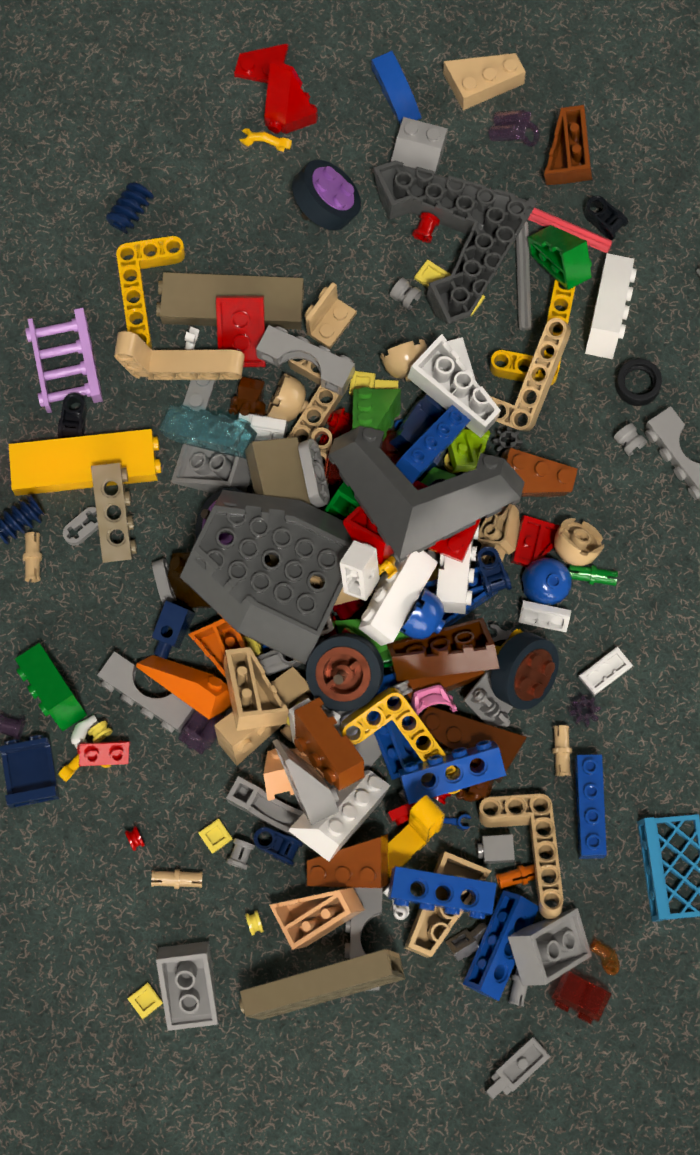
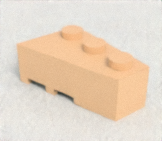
[264,748,333,801]
[270,888,365,950]

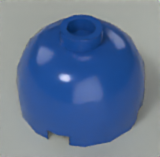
[522,558,572,606]
[400,588,445,640]

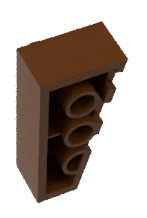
[387,618,499,681]
[421,706,527,783]

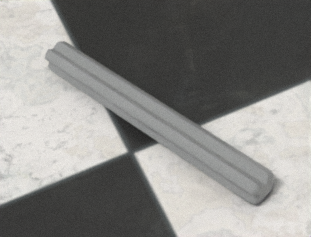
[516,221,532,331]

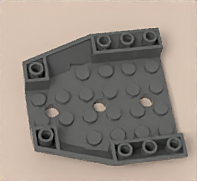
[180,490,353,664]

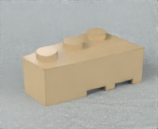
[443,53,526,110]
[223,647,289,731]

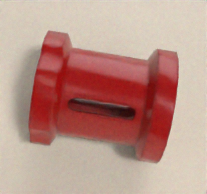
[412,212,440,243]

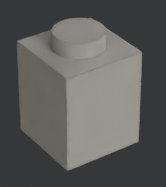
[477,834,515,864]

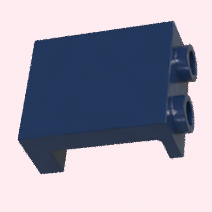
[389,395,446,473]
[0,735,60,808]

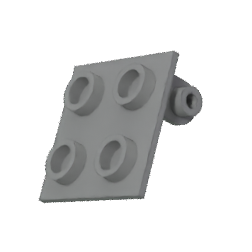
[463,670,513,728]

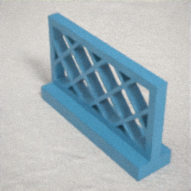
[637,814,700,922]

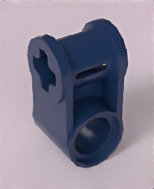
[476,546,512,597]
[254,827,303,866]

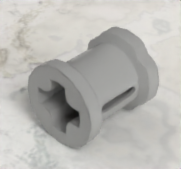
[226,838,255,870]

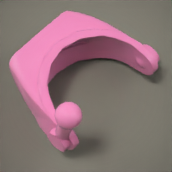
[410,685,457,722]

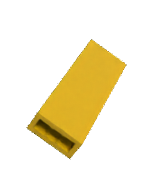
[9,429,161,496]

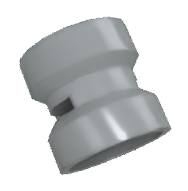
[390,278,422,310]
[614,423,647,456]

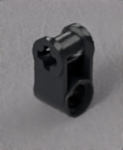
[584,195,628,240]
[58,393,87,439]

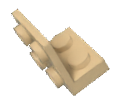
[305,282,357,349]

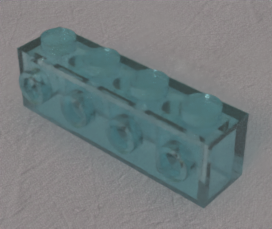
[159,405,257,459]

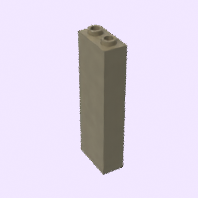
[156,272,304,330]
[245,437,313,567]
[239,949,406,1020]

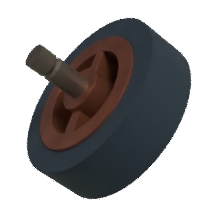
[491,632,559,710]
[306,633,384,711]

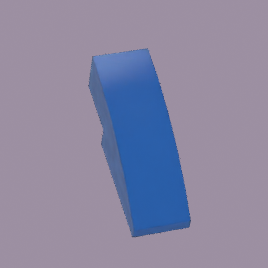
[372,51,422,126]

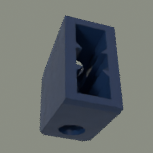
[152,601,195,660]

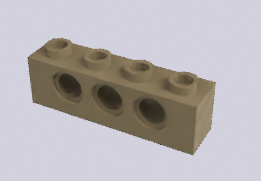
[91,463,137,563]

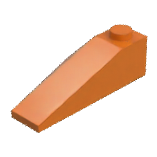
[136,655,232,719]

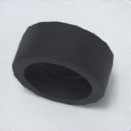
[615,358,662,406]

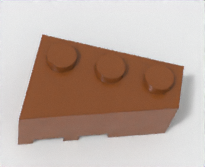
[544,105,592,185]
[501,448,578,497]
[307,834,388,888]

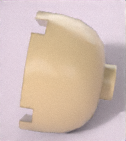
[380,339,428,382]
[266,373,309,422]
[554,518,604,566]

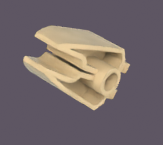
[478,503,520,564]

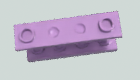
[25,308,103,413]

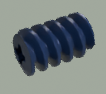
[106,182,154,234]
[0,494,45,545]

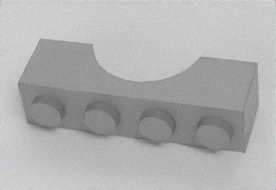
[256,325,355,396]
[645,406,700,500]
[97,651,196,733]
[226,776,304,843]
[345,887,383,991]

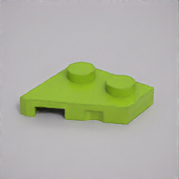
[448,429,491,472]

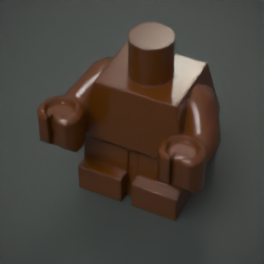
[229,377,266,416]
[456,762,494,802]

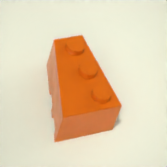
[188,619,248,678]

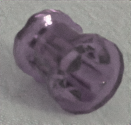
[0,713,25,740]

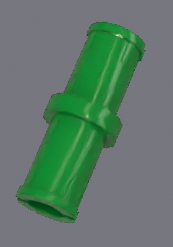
[568,564,618,586]

